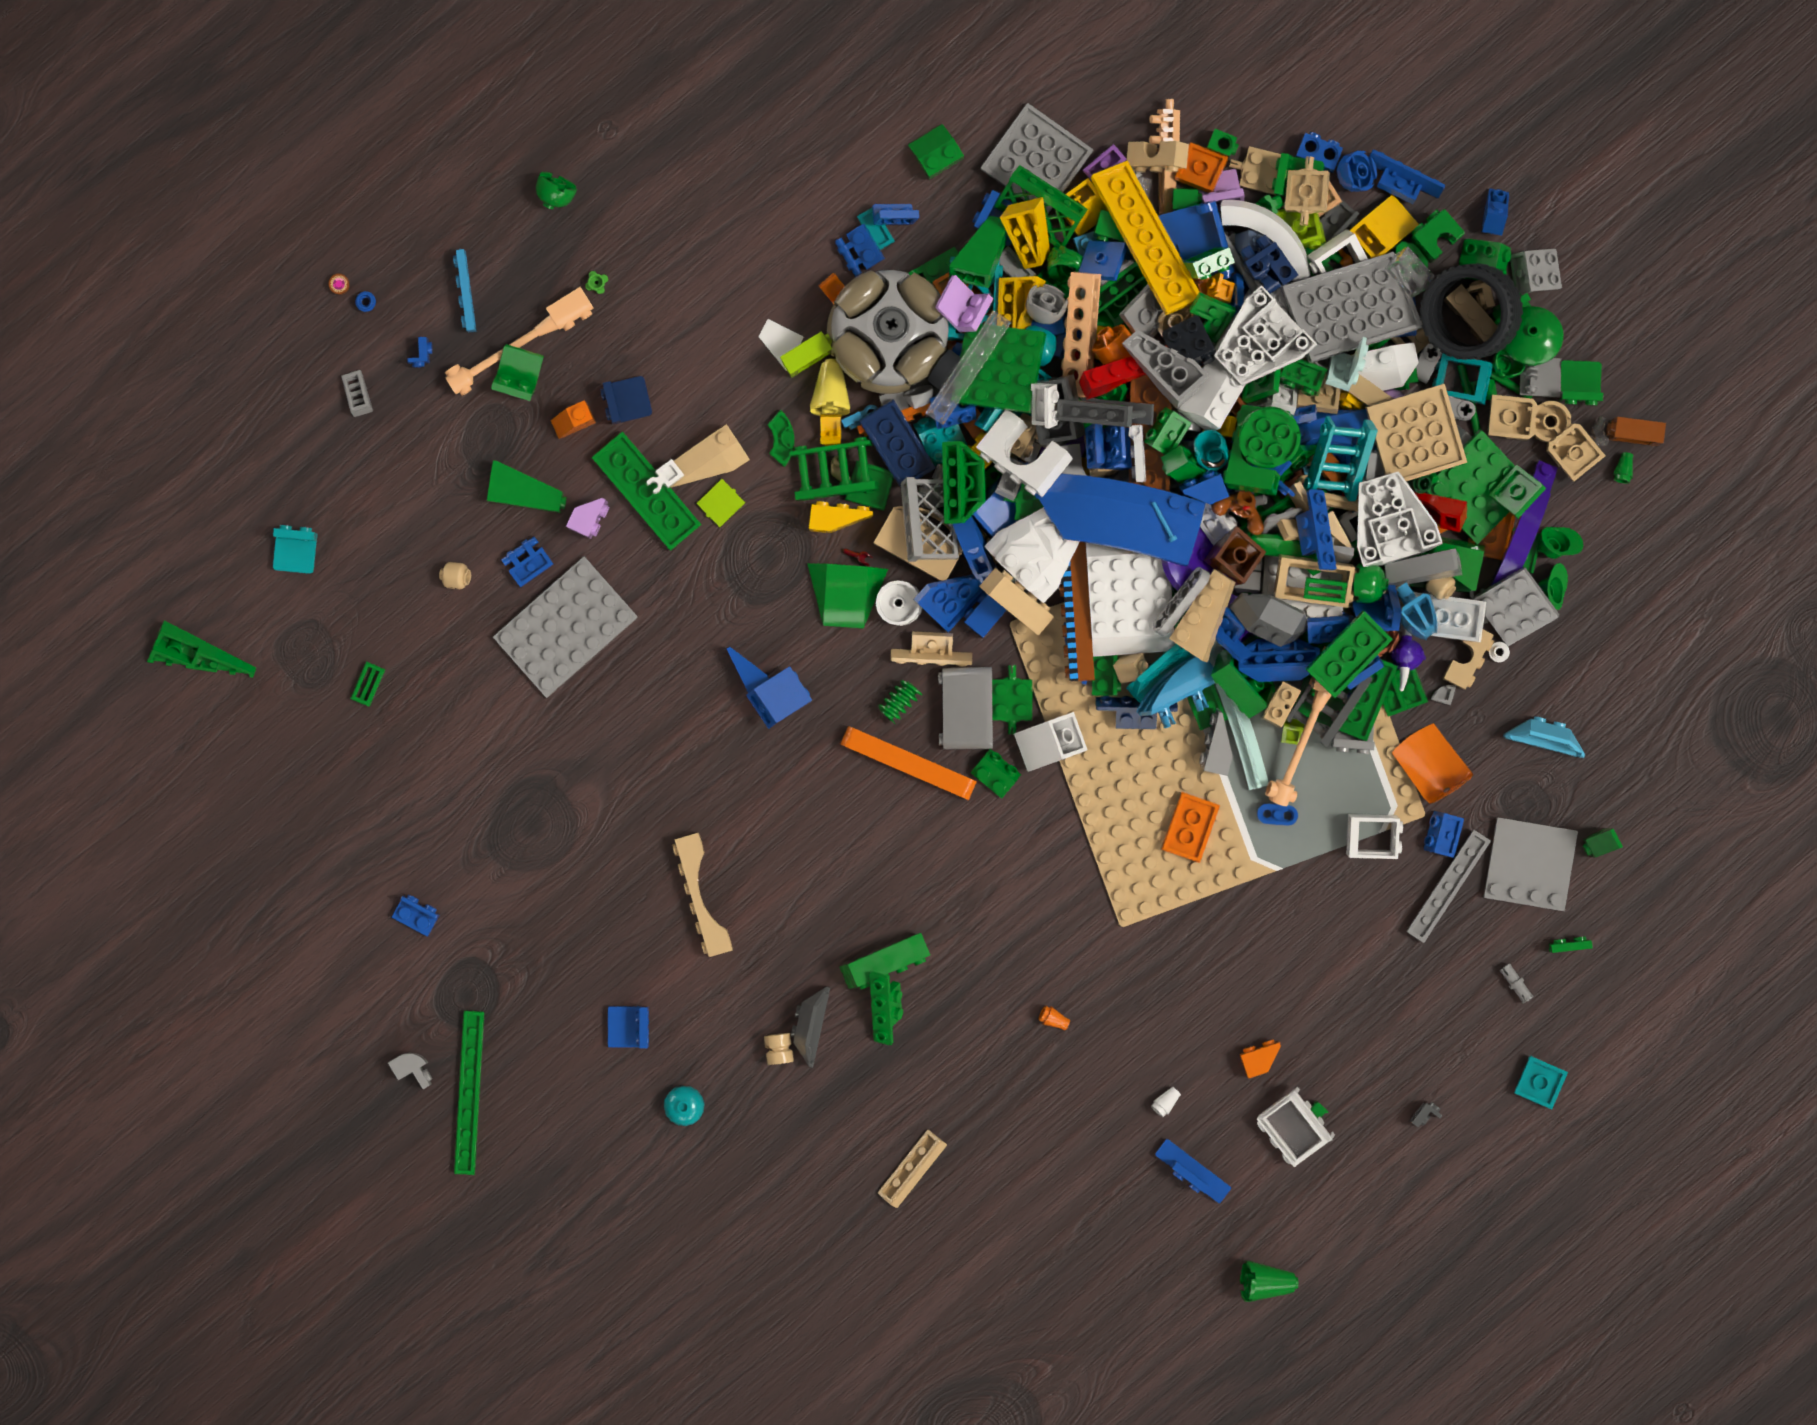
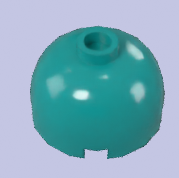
[664,1085,705,1126]

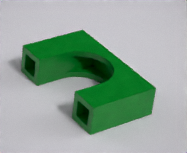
[1223,404,1294,496]

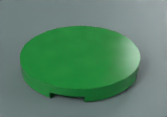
[1238,407,1301,468]

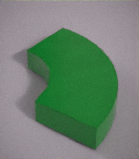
[767,410,795,467]

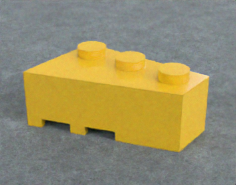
[1000,197,1050,269]
[997,276,1046,329]

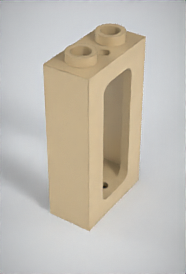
[1273,554,1357,608]

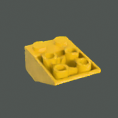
[1350,194,1419,259]
[809,501,873,533]

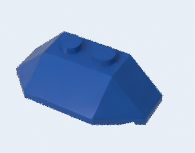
[1238,638,1320,682]

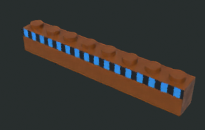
[1059,542,1095,682]

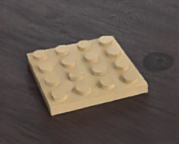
[1365,384,1467,481]

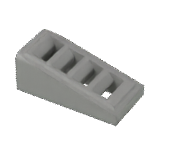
[341,370,373,417]

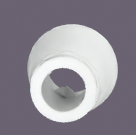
[1151,1087,1181,1117]

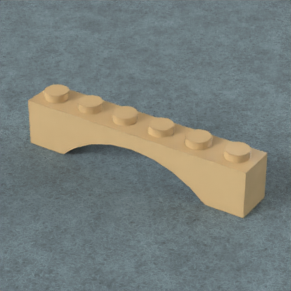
[672,833,733,957]

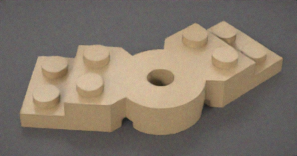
[1487,395,1605,482]

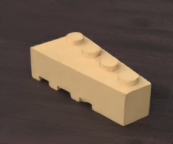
[979,568,1054,635]
[1169,569,1236,662]

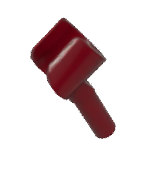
[843,548,873,566]

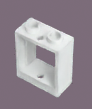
[1307,229,1368,275]
[1346,814,1403,859]

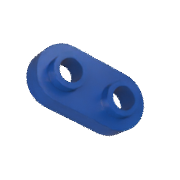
[1257,804,1298,826]

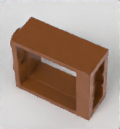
[1606,417,1666,446]

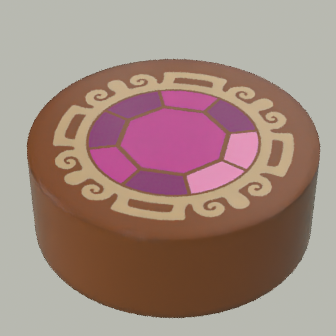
[329,274,350,295]

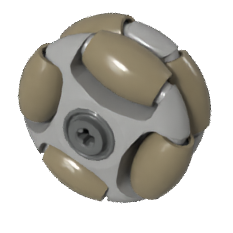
[827,270,949,394]

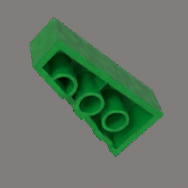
[840,933,930,990]

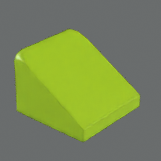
[1281,719,1304,745]

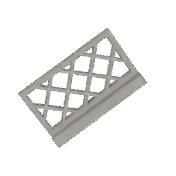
[901,477,959,562]

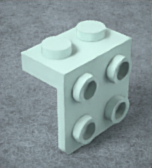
[1325,337,1369,391]

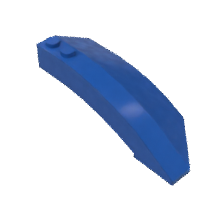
[1035,474,1205,567]

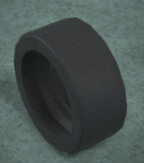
[928,350,963,390]

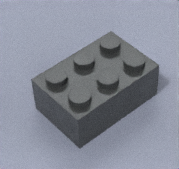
[1035,374,1085,445]

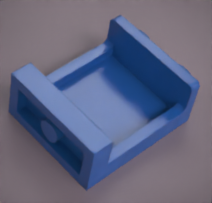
[746,666,812,729]

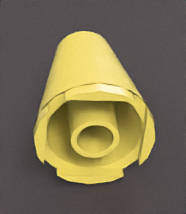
[810,359,850,416]

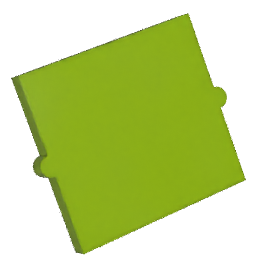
[697,479,745,527]

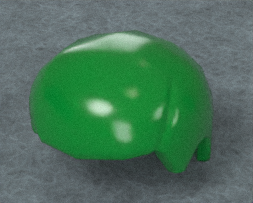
[1492,348,1525,379]

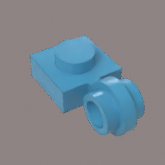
[841,405,877,430]

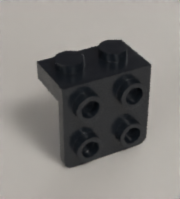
[1162,315,1216,365]

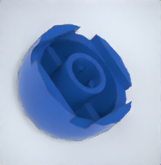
[1337,151,1377,192]

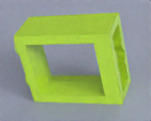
[780,331,832,378]

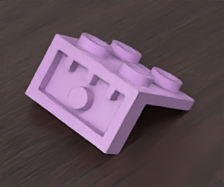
[1199,169,1244,211]
[935,275,993,332]

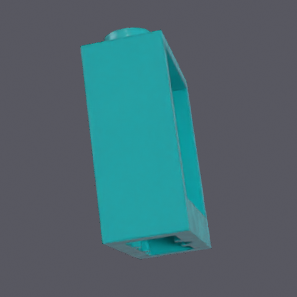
[1432,353,1493,405]

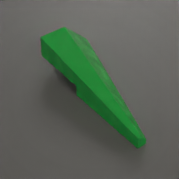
[147,620,256,678]

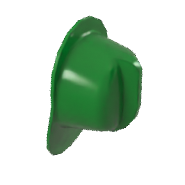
[1537,527,1584,559]
[1538,563,1568,610]

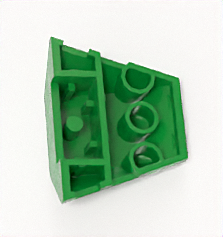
[807,563,888,629]

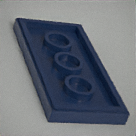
[859,399,936,488]

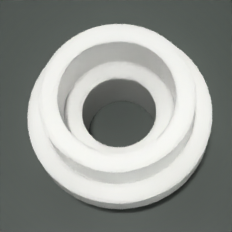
[1489,642,1510,662]

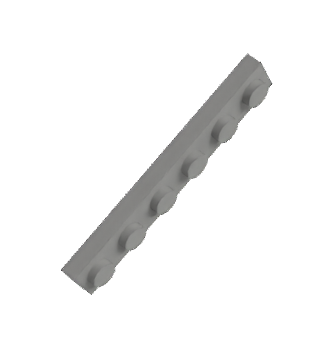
[1406,830,1491,943]

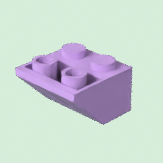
[566,498,610,539]

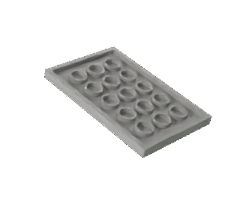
[1281,252,1422,363]
[493,557,638,698]

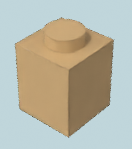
[1113,653,1148,683]

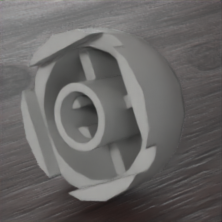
[1026,284,1068,324]

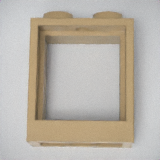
[1261,681,1301,728]

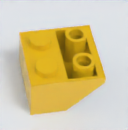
[1064,178,1109,236]

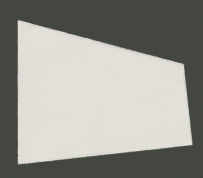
[759,319,804,371]

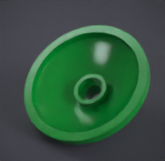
[1505,306,1564,366]

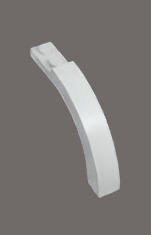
[1221,200,1311,283]

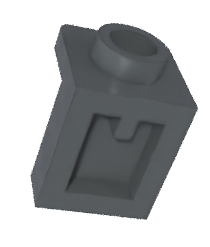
[1410,1102,1443,1127]

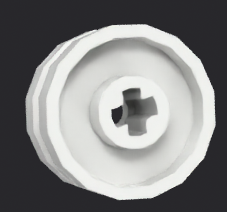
[876,580,922,626]

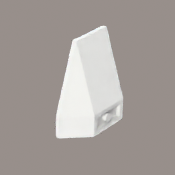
[1214,285,1317,386]
[1357,472,1443,567]

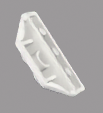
[1351,343,1419,391]

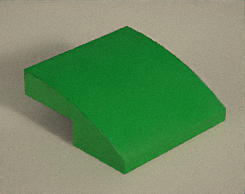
[1383,668,1428,717]

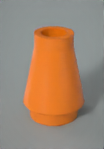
[1038,1006,1070,1031]

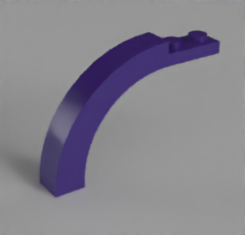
[1490,460,1558,586]

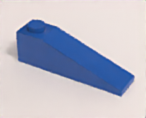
[1298,409,1369,445]

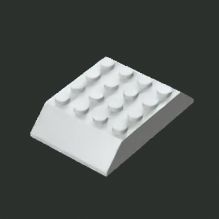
[1085,542,1174,657]

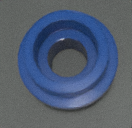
[355,291,376,312]

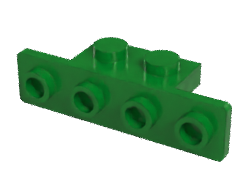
[870,972,903,1045]

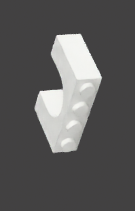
[976,410,1073,497]

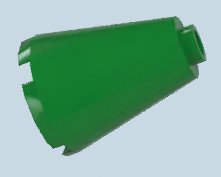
[1240,1261,1299,1302]

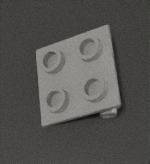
[1520,358,1561,398]

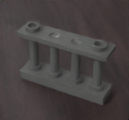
[1057,397,1154,427]
[1286,677,1373,748]

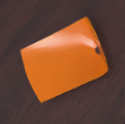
[1392,723,1473,804]

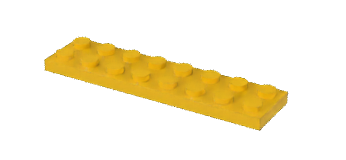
[1091,160,1200,316]

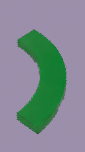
[1250,534,1321,576]

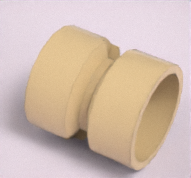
[764,1033,794,1065]

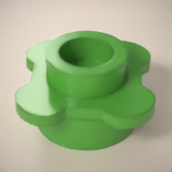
[585,271,608,294]

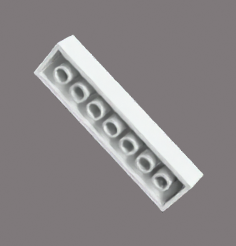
[1178,280,1289,431]

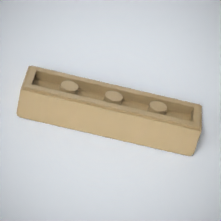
[878,1130,947,1208]

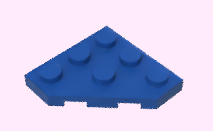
[913,574,985,633]

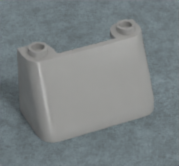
[938,667,993,750]

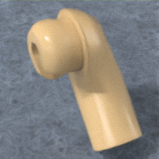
[831,455,851,482]

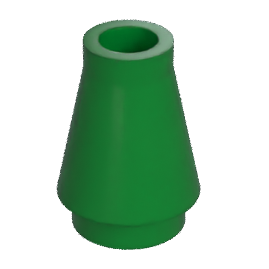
[1613,452,1634,484]

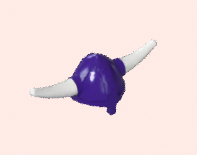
[1390,627,1426,691]

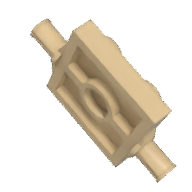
[1229,146,1281,196]
[1285,156,1330,226]

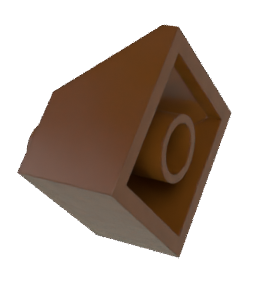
[1204,526,1266,586]

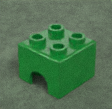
[1410,209,1465,263]

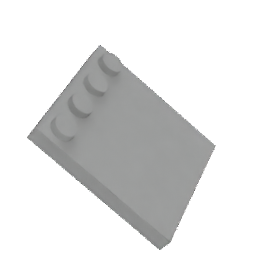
[980,103,1093,213]
[1483,817,1578,911]

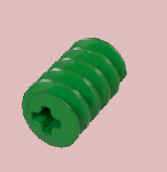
[878,680,923,725]

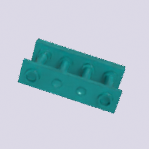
[1304,416,1378,502]

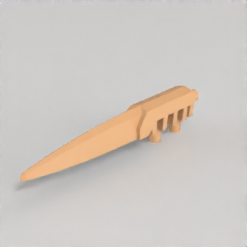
[1149,99,1180,215]

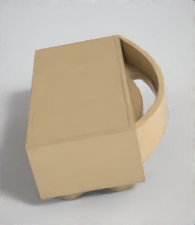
[874,506,963,581]

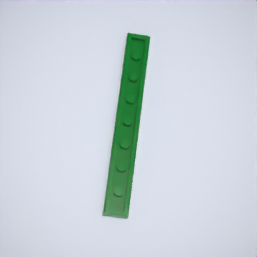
[454,1011,485,1175]

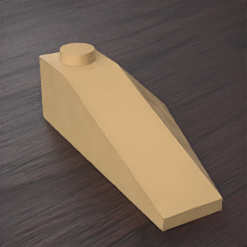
[671,424,750,488]

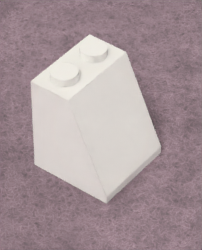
[1014,712,1087,772]

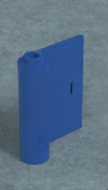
[1158,200,1235,279]

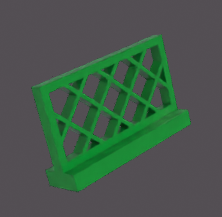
[994,165,1088,248]

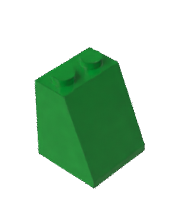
[1429,537,1485,591]

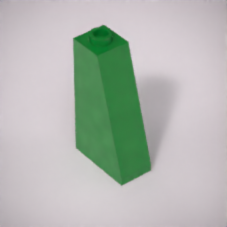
[949,216,1008,288]
[487,460,567,513]

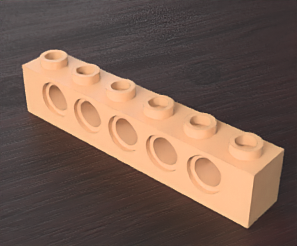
[1061,272,1101,397]

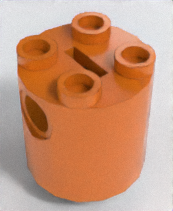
[1092,324,1132,384]

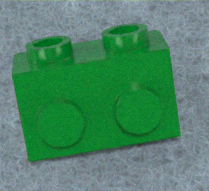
[971,749,1021,799]

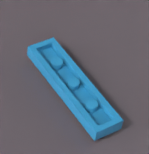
[453,249,477,333]

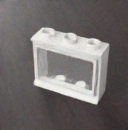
[1257,1086,1335,1167]

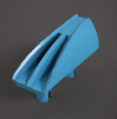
[1397,582,1438,640]
[1137,655,1215,728]

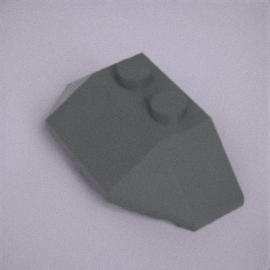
[1230,593,1308,647]
[791,986,831,1068]

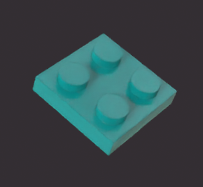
[1514,1056,1568,1109]

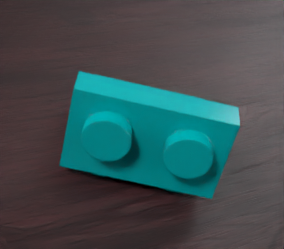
[913,416,968,466]
[273,525,318,574]

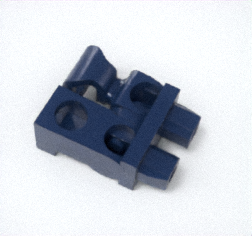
[1239,235,1298,294]

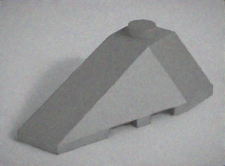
[1122,330,1209,409]

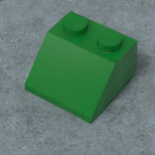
[908,124,964,180]

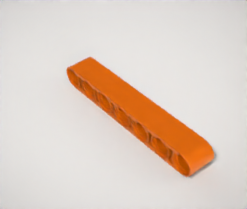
[840,726,977,800]

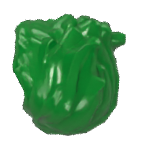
[1047,244,1083,284]

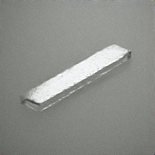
[925,310,1011,425]

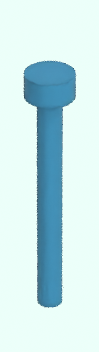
[1152,502,1177,543]

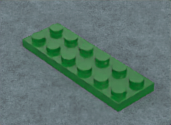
[592,431,702,551]

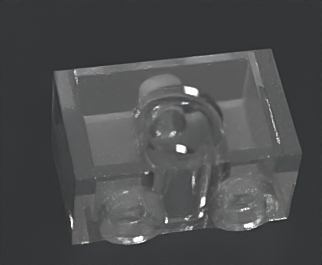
[1385,247,1434,298]

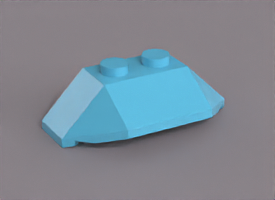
[1503,716,1585,758]

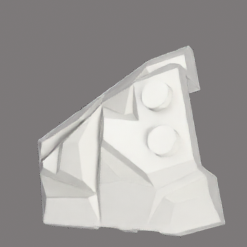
[984,507,1080,603]

